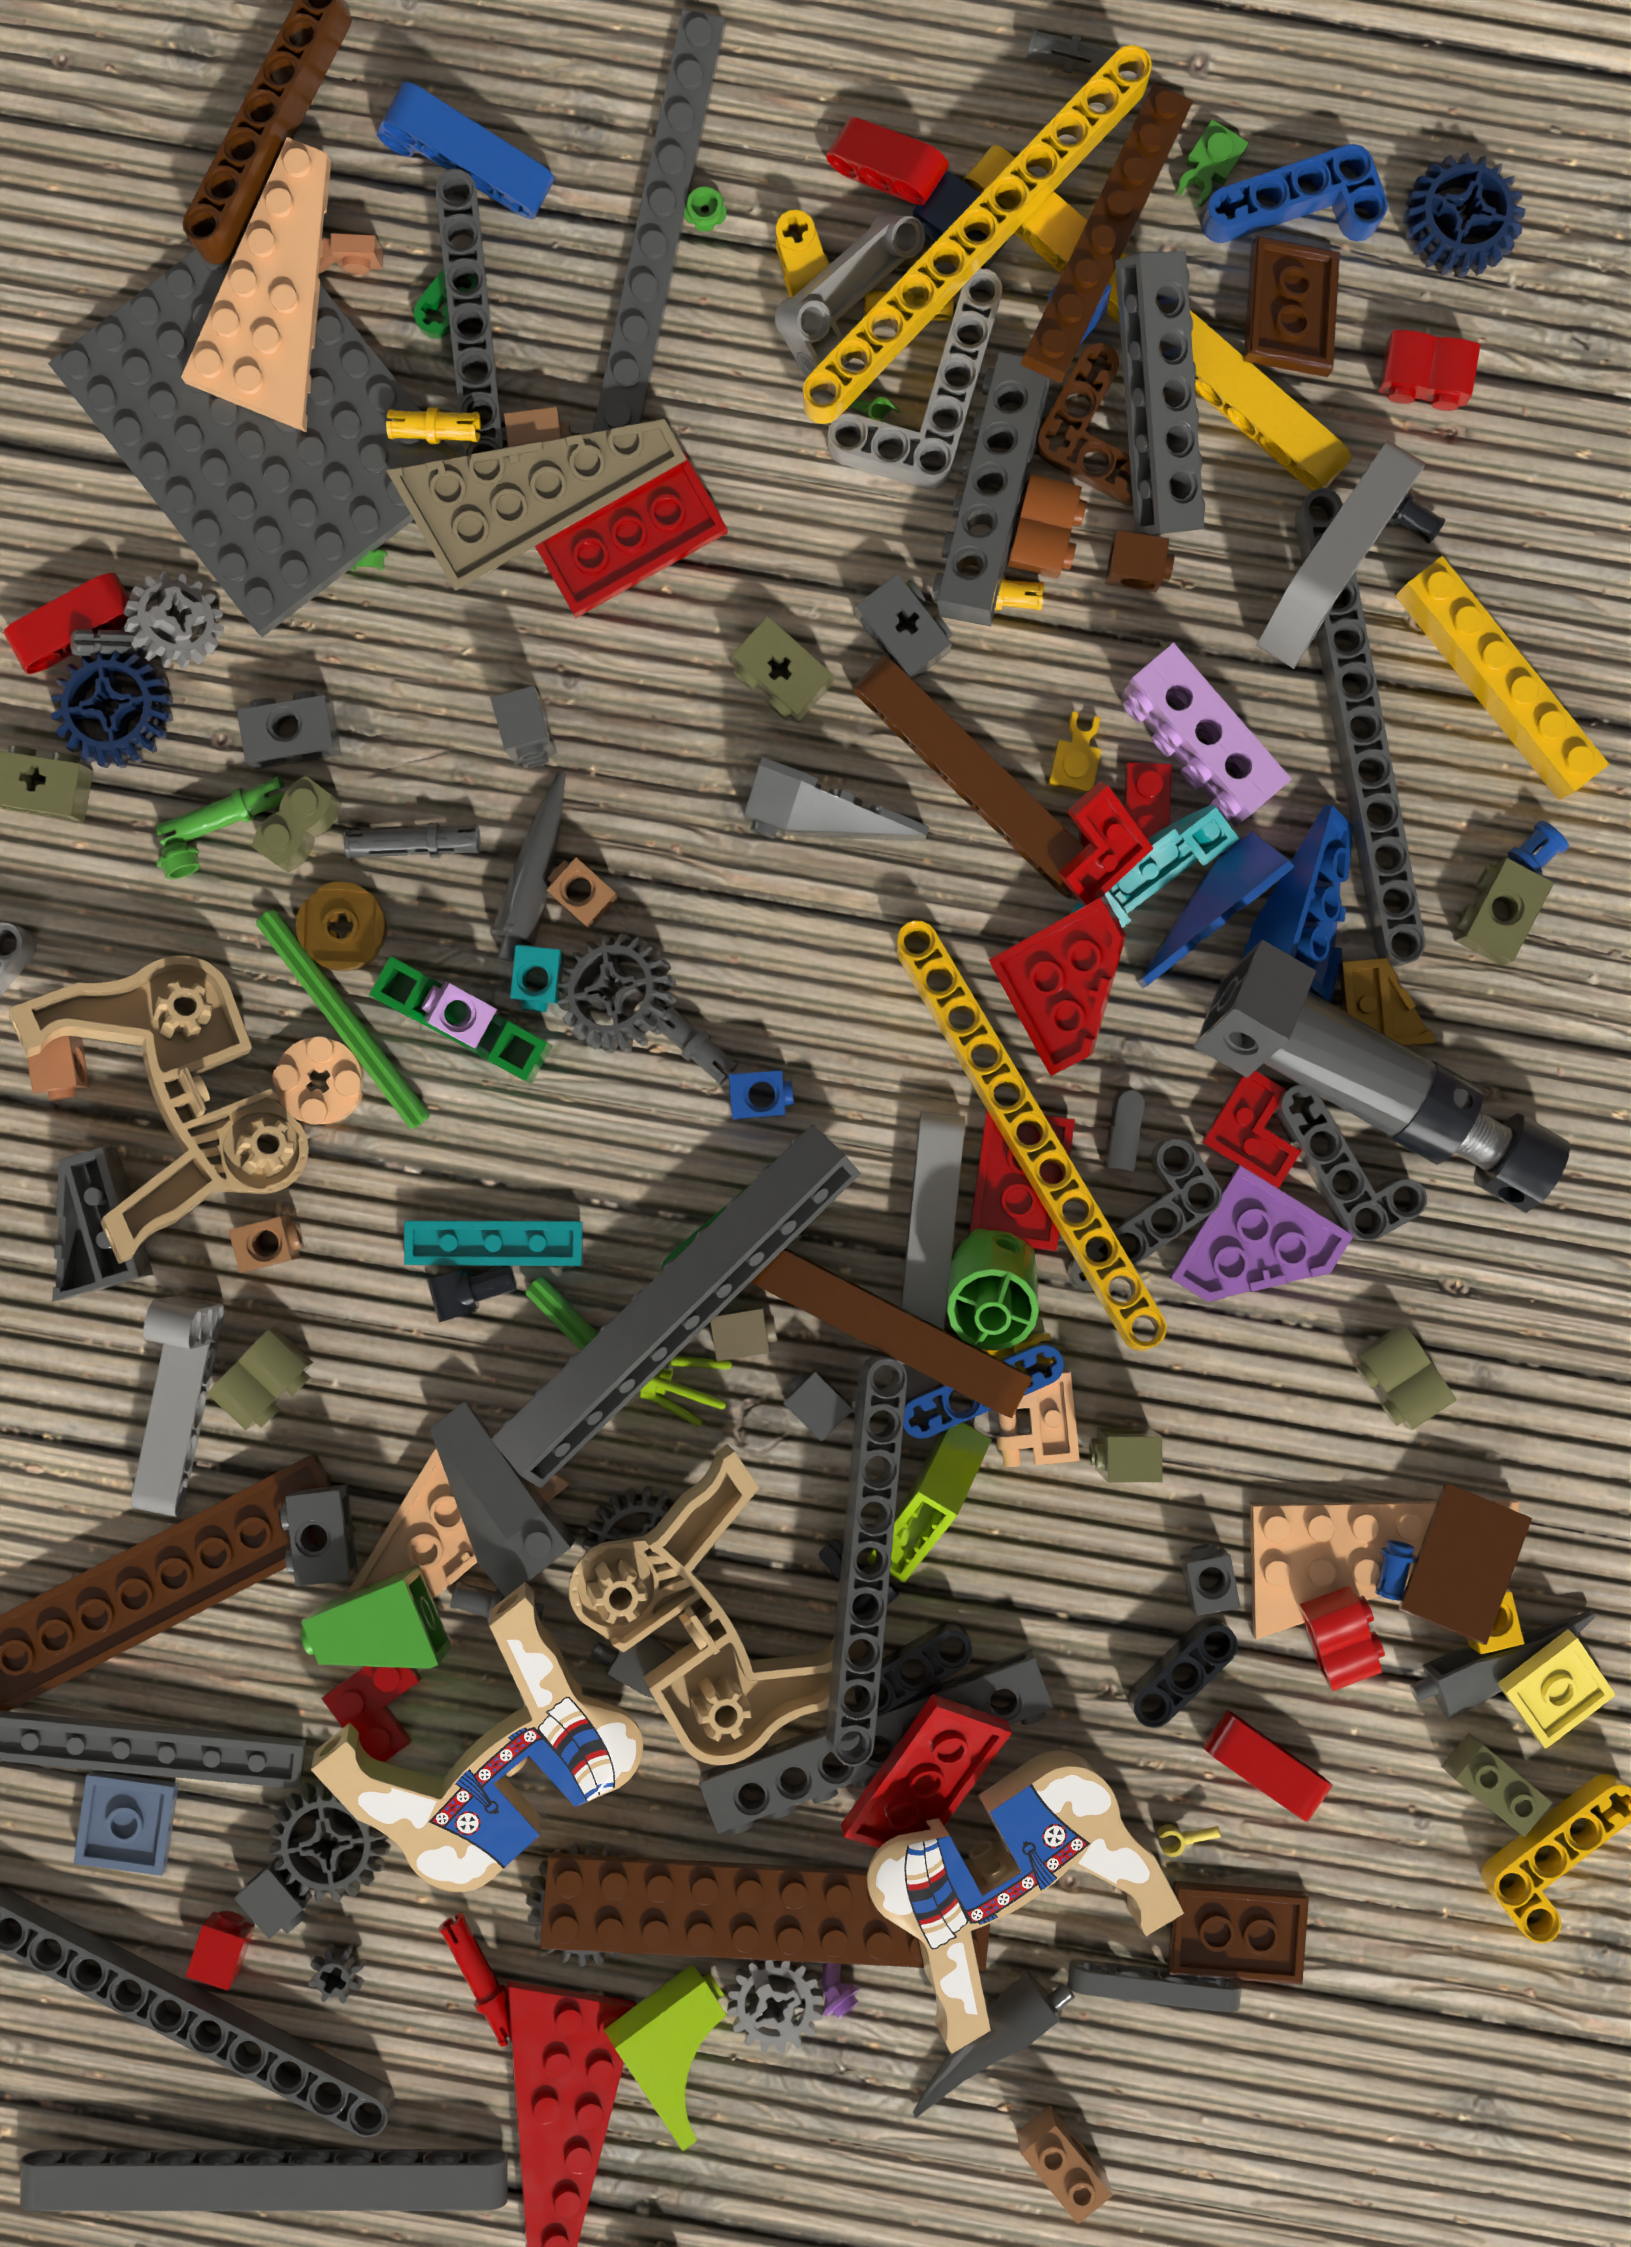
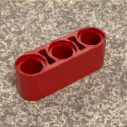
[825,117,950,206]
[3,573,131,674]
[1202,1710,1333,1822]

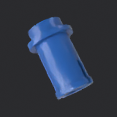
[1375,1540,1417,1601]

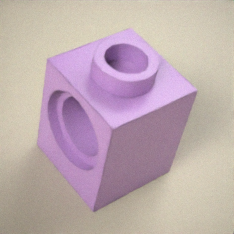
[421,981,497,1048]

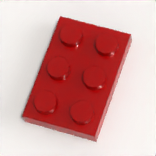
[968,1109,1075,1251]

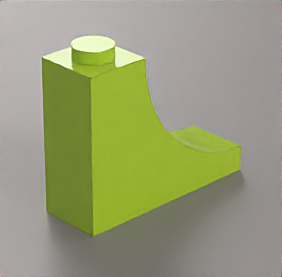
[867,1423,992,1583]
[604,1964,727,2151]

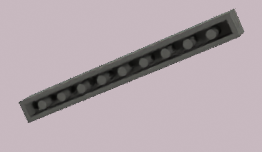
[491,1124,861,1489]

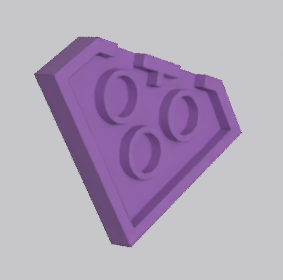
[1168,1165,1353,1302]

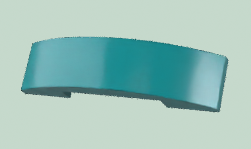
[1070,804,1239,928]

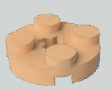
[272,1036,365,1125]

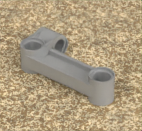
[775,214,925,378]

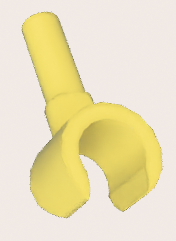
[1157,1824,1221,1857]

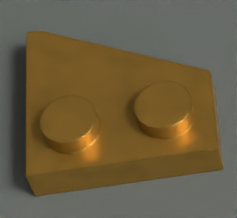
[1339,958,1435,1046]

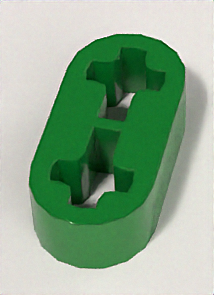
[414,268,478,339]

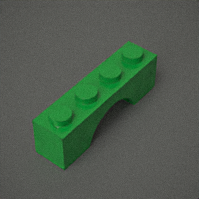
[369,956,553,1084]

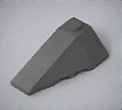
[744,757,930,841]
[429,1400,576,1597]

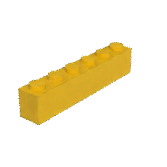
[1395,556,1610,800]

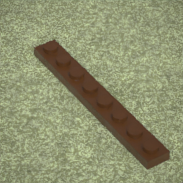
[1021,83,1193,384]

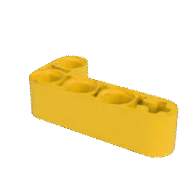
[1481,1774,1631,1944]

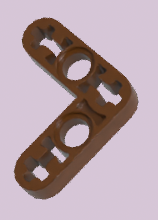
[1036,343,1133,506]

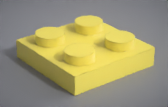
[1497,1629,1616,1749]

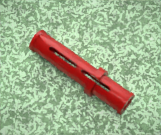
[438,1913,512,2047]

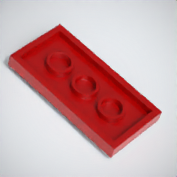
[535,452,728,619]
[840,1694,1012,1848]

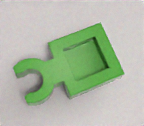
[1177,119,1249,207]

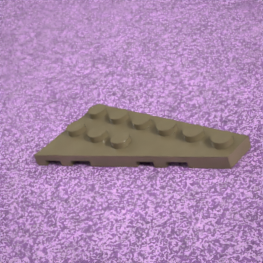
[386,419,687,591]

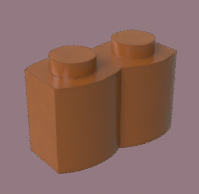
[1007,474,1087,579]

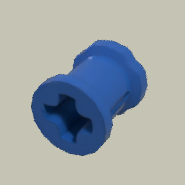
[1508,821,1569,875]

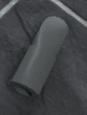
[1104,1090,1145,1171]

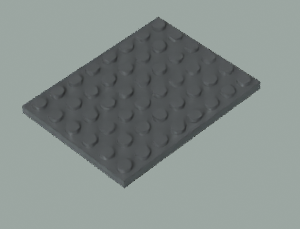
[48,239,458,637]

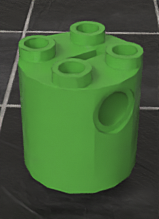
[947,1228,1039,1351]

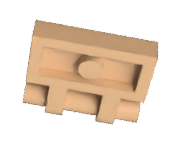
[996,1371,1080,1467]

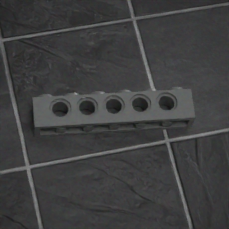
[1115,251,1205,535]
[932,352,1051,627]

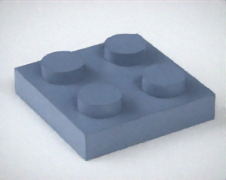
[73,1771,179,1876]

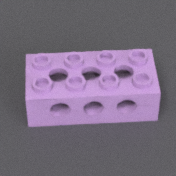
[1121,642,1292,827]

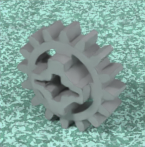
[123,572,224,669]
[727,1959,824,2054]

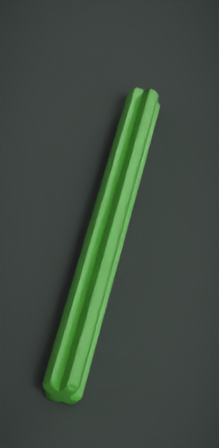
[256,909,430,1129]

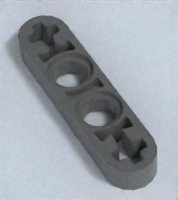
[1067,1960,1242,2012]

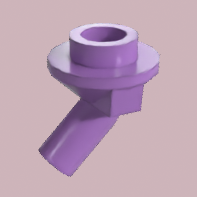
[822,1963,861,2019]

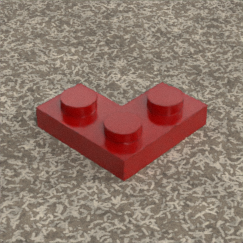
[1079,762,1172,847]
[1058,781,1154,906]
[1201,1071,1302,1189]
[321,1666,421,1762]

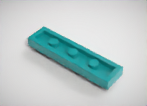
[404,1220,583,1266]

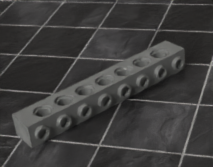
[699,1649,1054,1835]

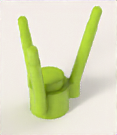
[639,1356,732,1427]

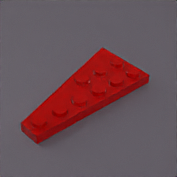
[507,1980,636,2247]

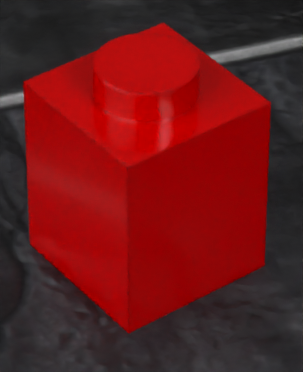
[185,1911,255,1991]

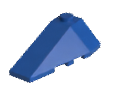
[1243,805,1353,1003]
[1137,832,1294,989]

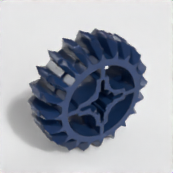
[1402,152,1526,279]
[50,650,173,768]

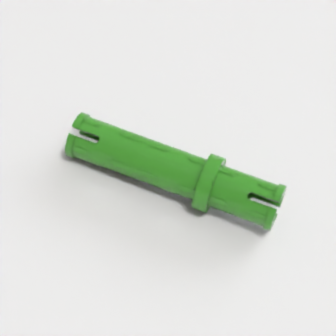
[155,776,286,848]

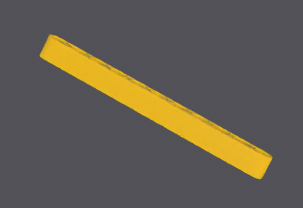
[803,45,1152,424]
[963,145,1352,491]
[896,920,1167,1351]

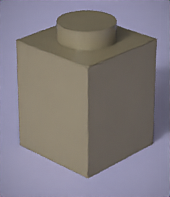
[711,1306,777,1361]

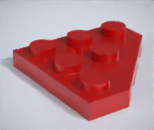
[989,896,1126,1077]

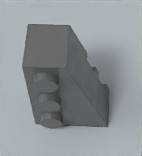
[52,1147,154,1302]

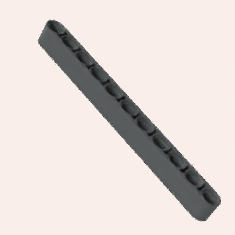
[1295,488,1425,967]
[0,1885,395,2138]
[20,2149,508,2211]

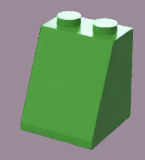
[300,1564,452,1669]

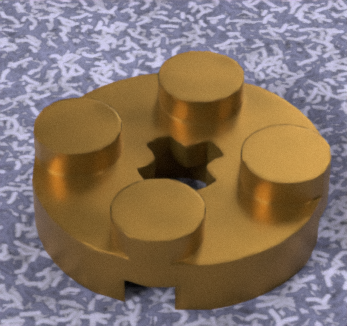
[296,881,387,971]

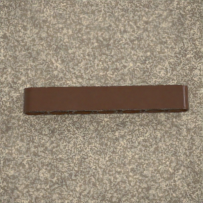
[182,0,352,264]
[852,655,1085,899]
[751,1248,1033,1418]

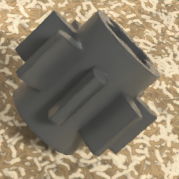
[308,1943,366,2004]

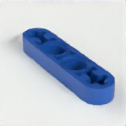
[903,1343,1064,1439]

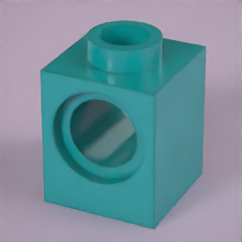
[510,945,565,1012]

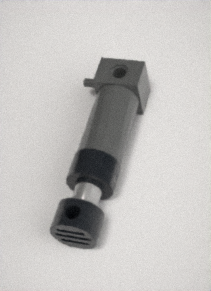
[1194,939,1570,1213]

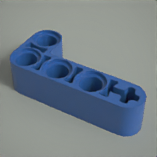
[377,81,555,219]
[1201,144,1388,243]

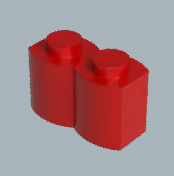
[1378,330,1481,411]
[1299,1586,1385,1692]

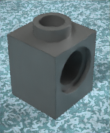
[784,1369,853,1442]
[1180,1544,1241,1616]
[234,1856,312,1939]

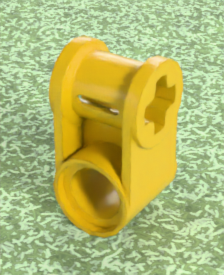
[775,210,830,297]

